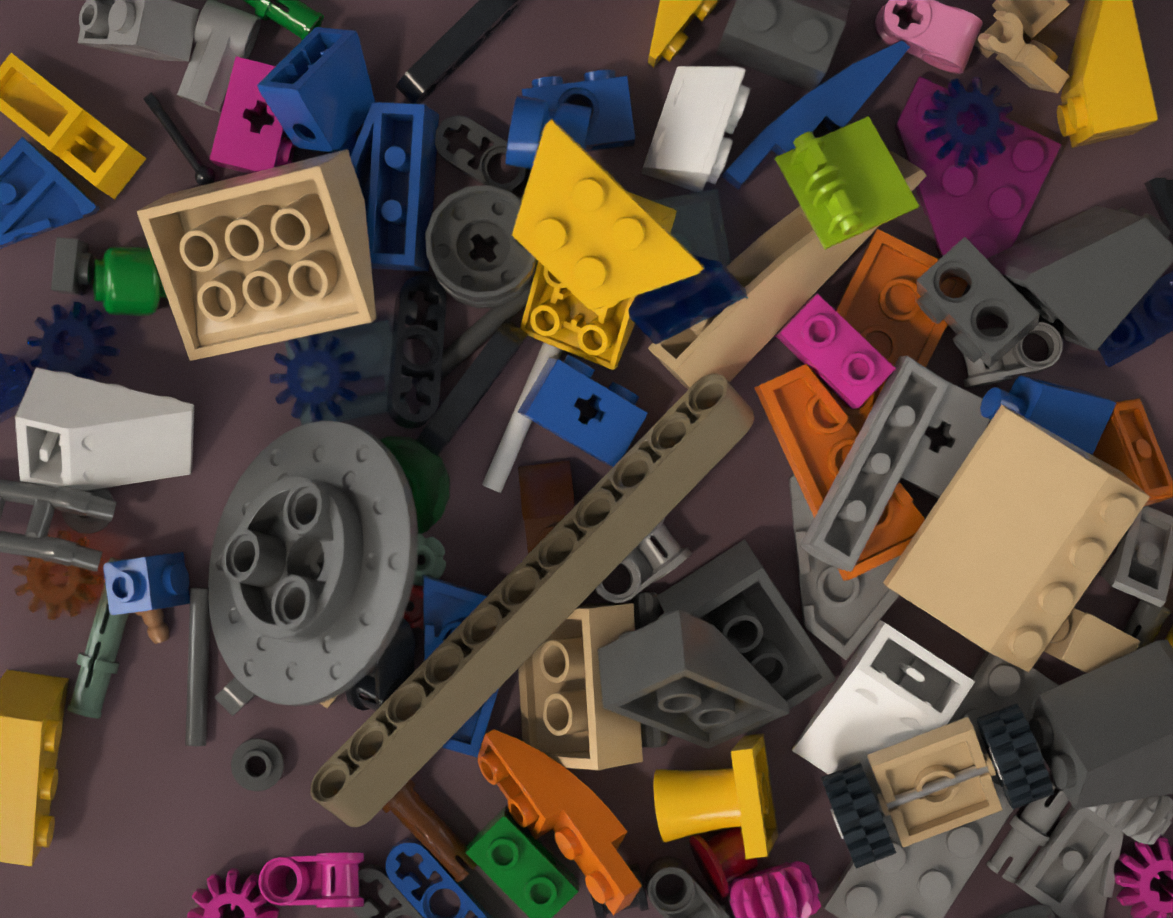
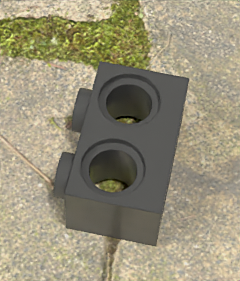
[916,237,1040,368]

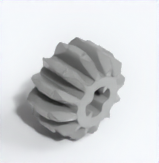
[1089,795,1173,845]

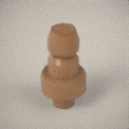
[135,609,169,644]

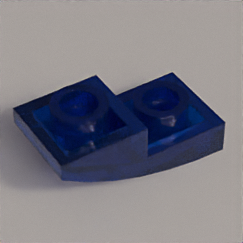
[1098,270,1173,368]

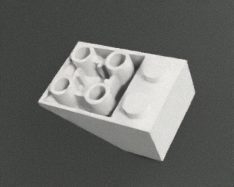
[642,66,751,194]
[15,367,194,491]
[791,620,975,802]

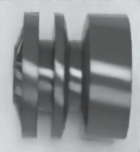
[426,185,538,309]

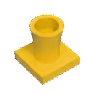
[654,733,778,859]

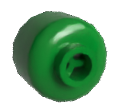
[93,246,167,316]

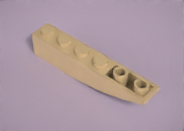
[648,151,926,390]

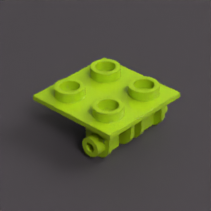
[775,116,919,250]

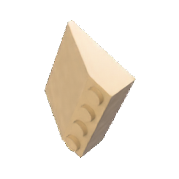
[136,149,376,361]
[883,405,1150,672]

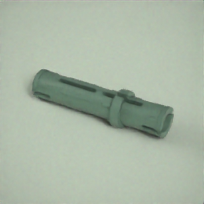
[67,557,129,719]

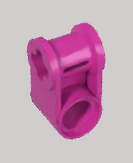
[258,853,364,908]

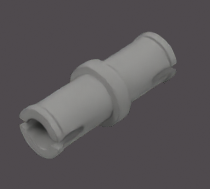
[986,781,1069,884]

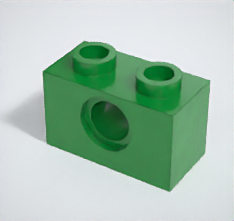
[466,806,579,918]

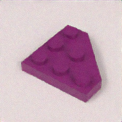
[894,76,1061,259]

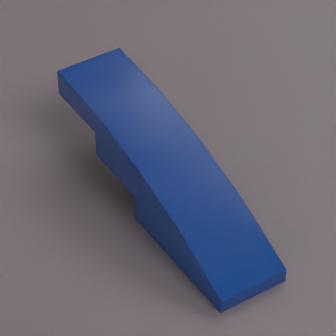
[722,40,910,190]

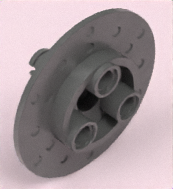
[208,421,418,706]

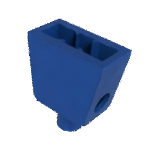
[257,27,375,158]
[980,375,1116,455]

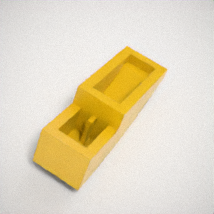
[0,53,147,200]

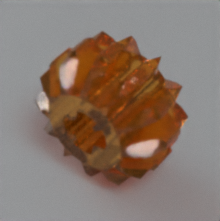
[12,530,105,620]

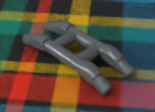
[0,479,117,572]

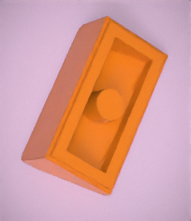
[1093,398,1173,507]

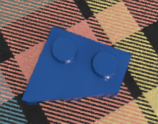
[0,137,100,249]

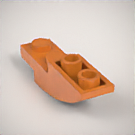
[478,729,642,915]

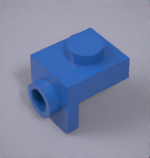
[103,552,190,615]

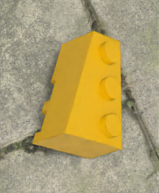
[0,670,69,866]

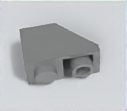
[78,0,199,61]

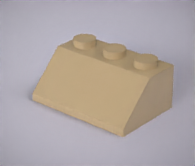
[518,603,643,770]

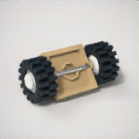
[821,703,1054,868]

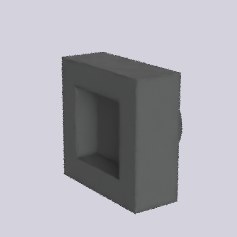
[51,237,95,296]

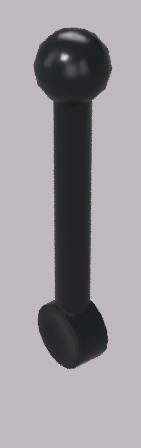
[143,92,215,186]

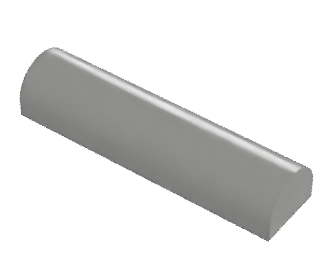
[800,356,949,571]

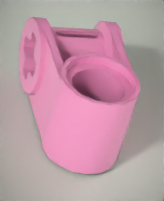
[875,0,983,74]

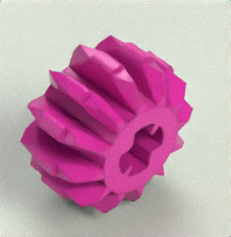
[1114,836,1173,918]
[729,861,821,918]
[187,868,279,918]

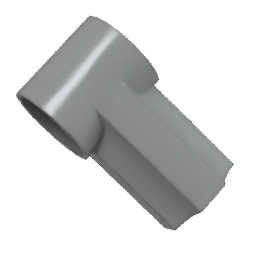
[177,0,261,113]

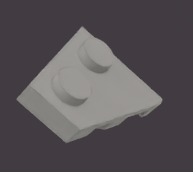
[1015,806,1124,918]

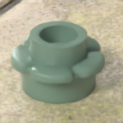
[413,534,446,586]

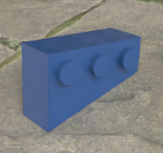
[351,102,439,271]

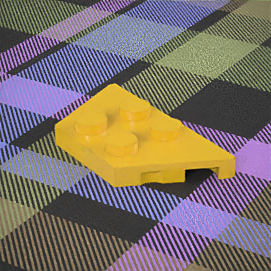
[512,119,704,311]

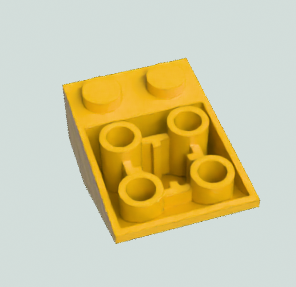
[520,191,677,370]

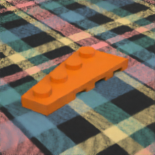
[754,364,925,581]

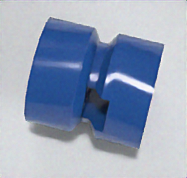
[505,95,592,169]

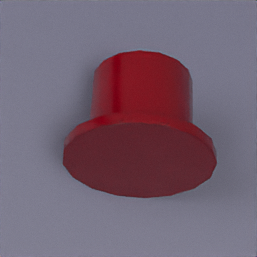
[689,827,758,898]

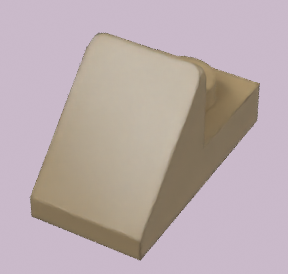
[1043,608,1141,673]

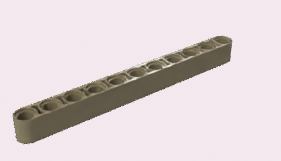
[310,374,754,827]

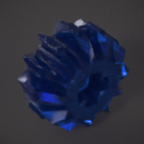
[922,77,1015,169]
[27,302,120,381]
[270,333,362,422]

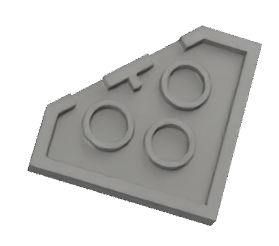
[789,473,901,660]

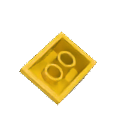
[1057,0,1158,148]

